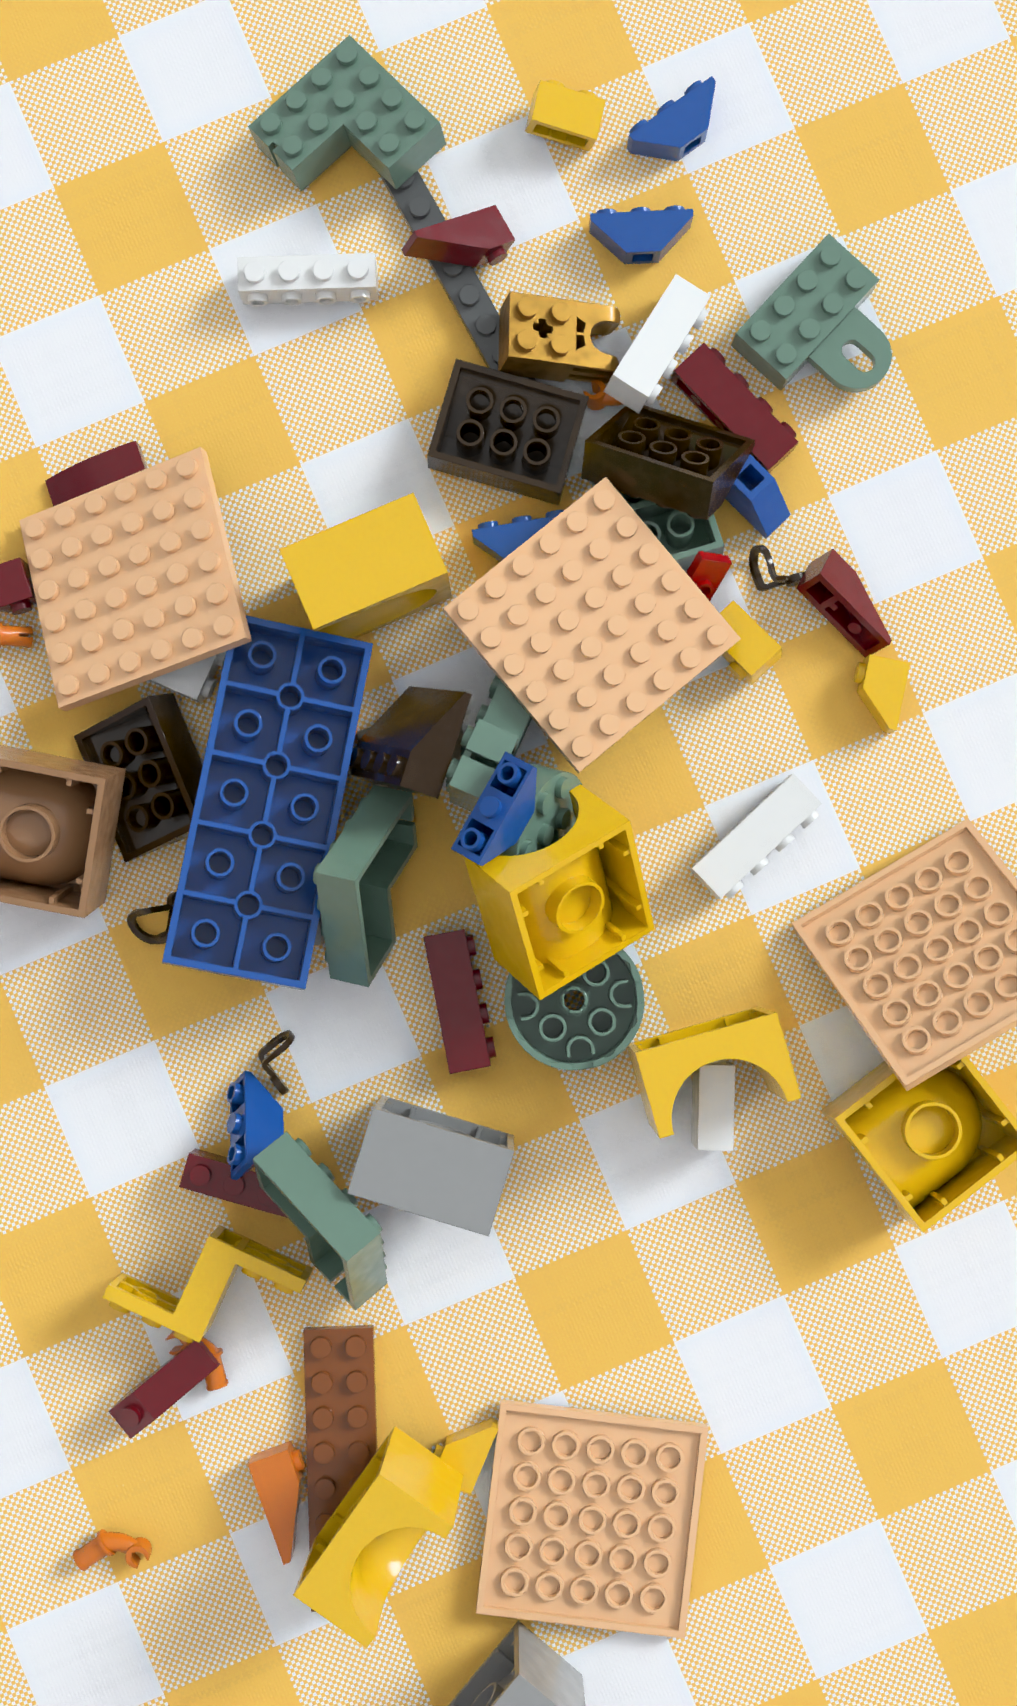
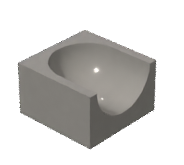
[347,1095,514,1236]
[448,1620,585,1706]

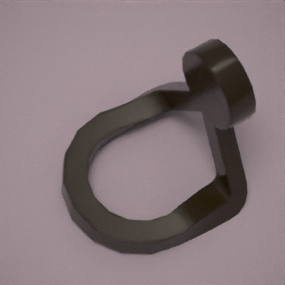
[749,545,805,591]
[127,892,176,944]
[258,1030,295,1095]

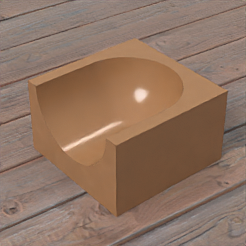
[0,745,126,918]

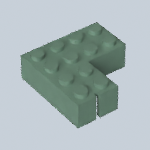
[248,35,446,191]
[445,675,532,812]
[313,785,418,987]
[253,1132,387,1311]

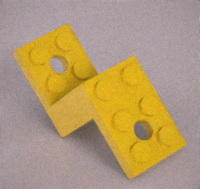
[102,1225,313,1343]

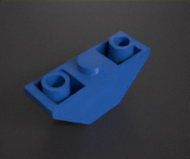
[627,76,716,161]
[589,205,694,264]
[725,454,791,539]
[472,510,564,562]
[451,751,537,866]
[227,1071,284,1180]

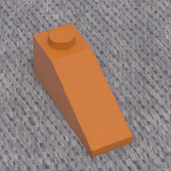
[248,1441,305,1565]

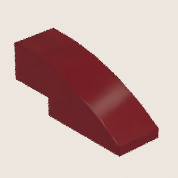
[45,441,147,506]

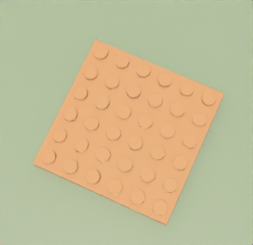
[19,447,252,711]
[443,477,741,774]
[791,819,1017,1091]
[476,1399,709,1639]

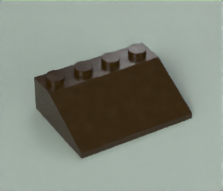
[427,359,589,505]
[581,405,755,520]
[348,686,472,799]
[74,693,202,862]

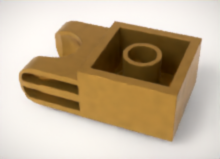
[498,291,620,384]

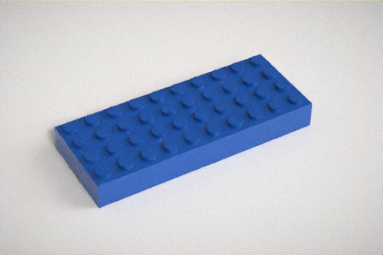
[162,615,373,990]

